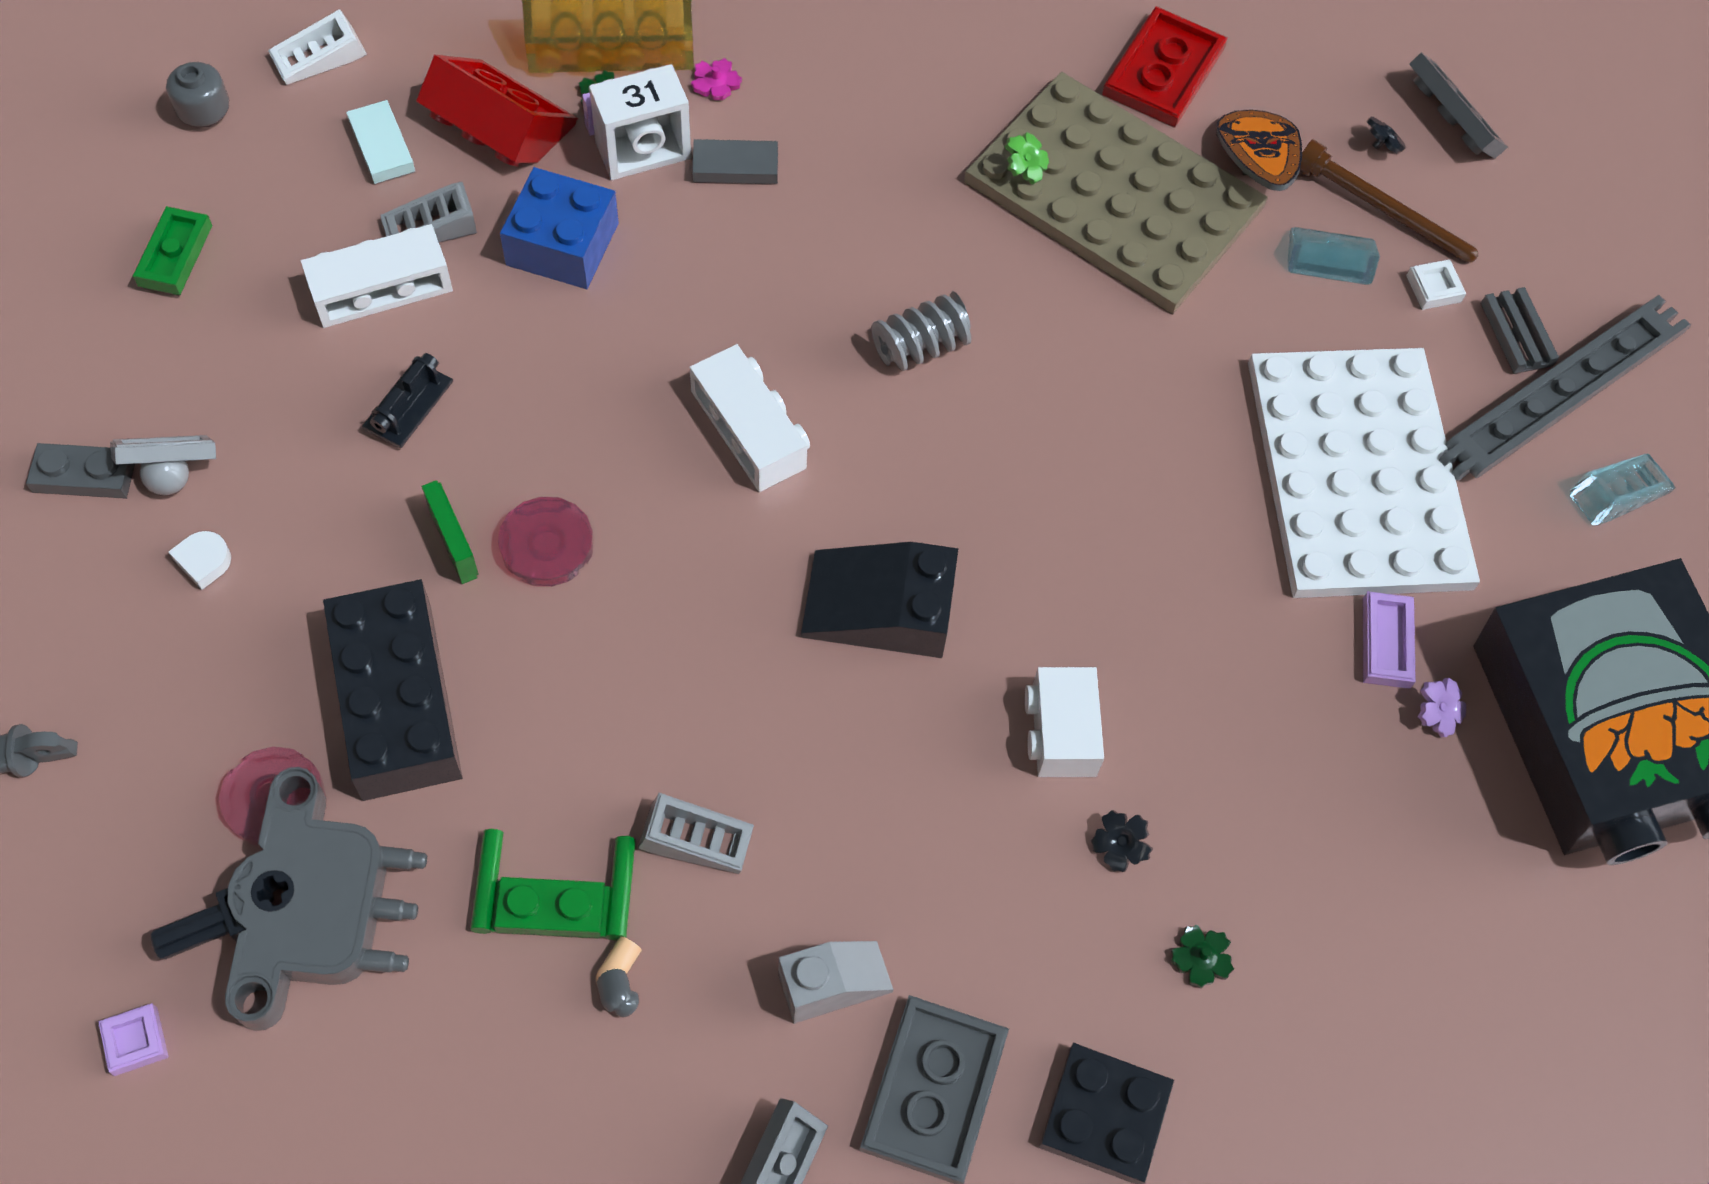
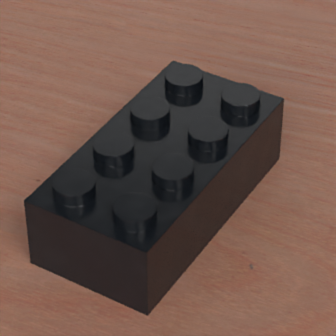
[323,579,463,801]

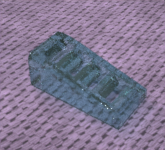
[1570,453,1676,526]

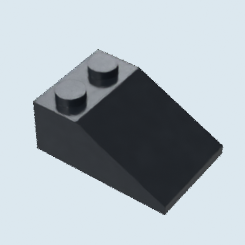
[801,542,959,658]

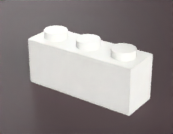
[301,224,453,328]
[690,344,810,492]

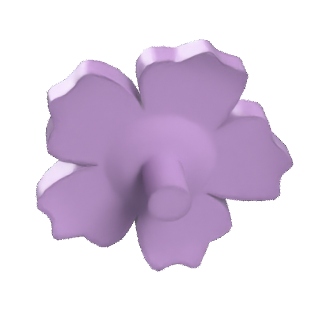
[1418,678,1466,737]

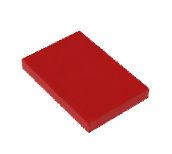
[1102,6,1228,128]

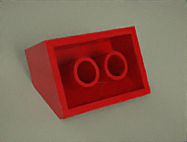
[416,54,578,166]

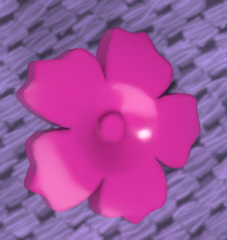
[691,58,742,100]

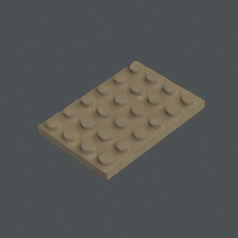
[964,71,1268,315]

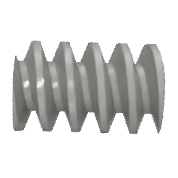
[872,291,971,371]

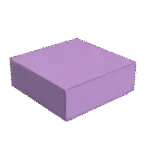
[98,1003,169,1076]

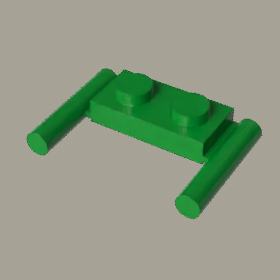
[470,829,636,941]

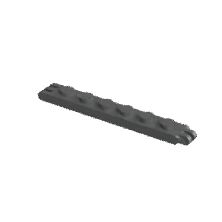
[1439,295,1691,481]

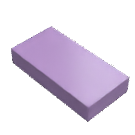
[1363,591,1416,689]

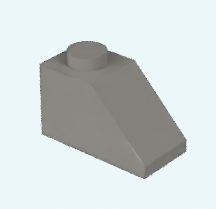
[778,941,893,1024]

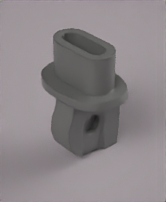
[0,724,78,777]

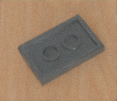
[859,995,1009,1184]

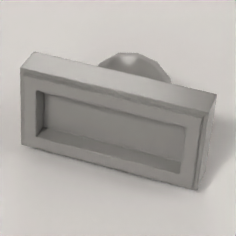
[110,435,216,496]

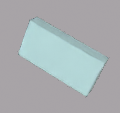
[346,100,416,184]

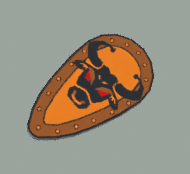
[1216,109,1302,191]

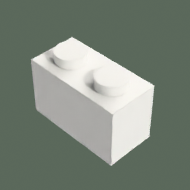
[1025,667,1104,777]

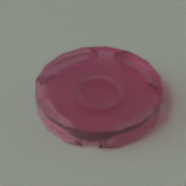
[498,497,594,587]
[219,746,326,846]

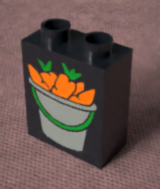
[1473,558,1709,865]

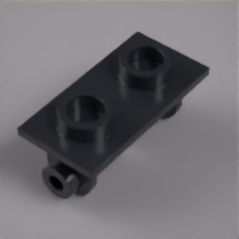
[362,353,453,448]

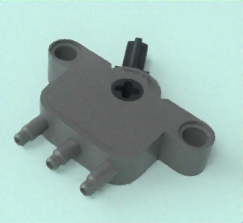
[151,767,427,1031]

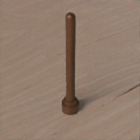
[1299,139,1478,263]

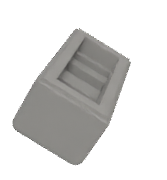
[380,182,477,242]
[638,793,754,874]

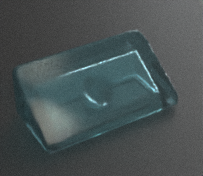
[1287,227,1380,285]

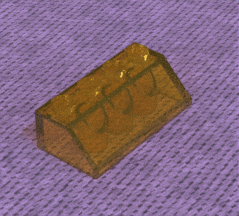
[522,0,694,73]

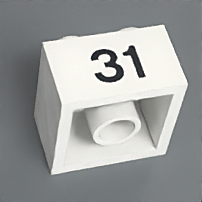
[589,64,691,180]

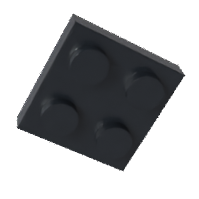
[1039,1042,1174,1184]

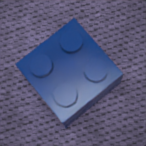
[500,167,619,289]

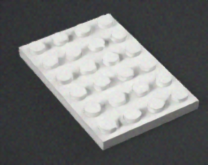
[1248,348,1480,598]

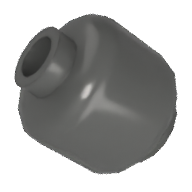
[166,62,229,127]

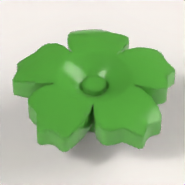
[1004,132,1049,185]

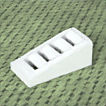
[268,9,367,85]

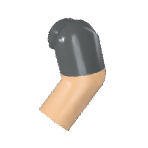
[596,936,642,1017]

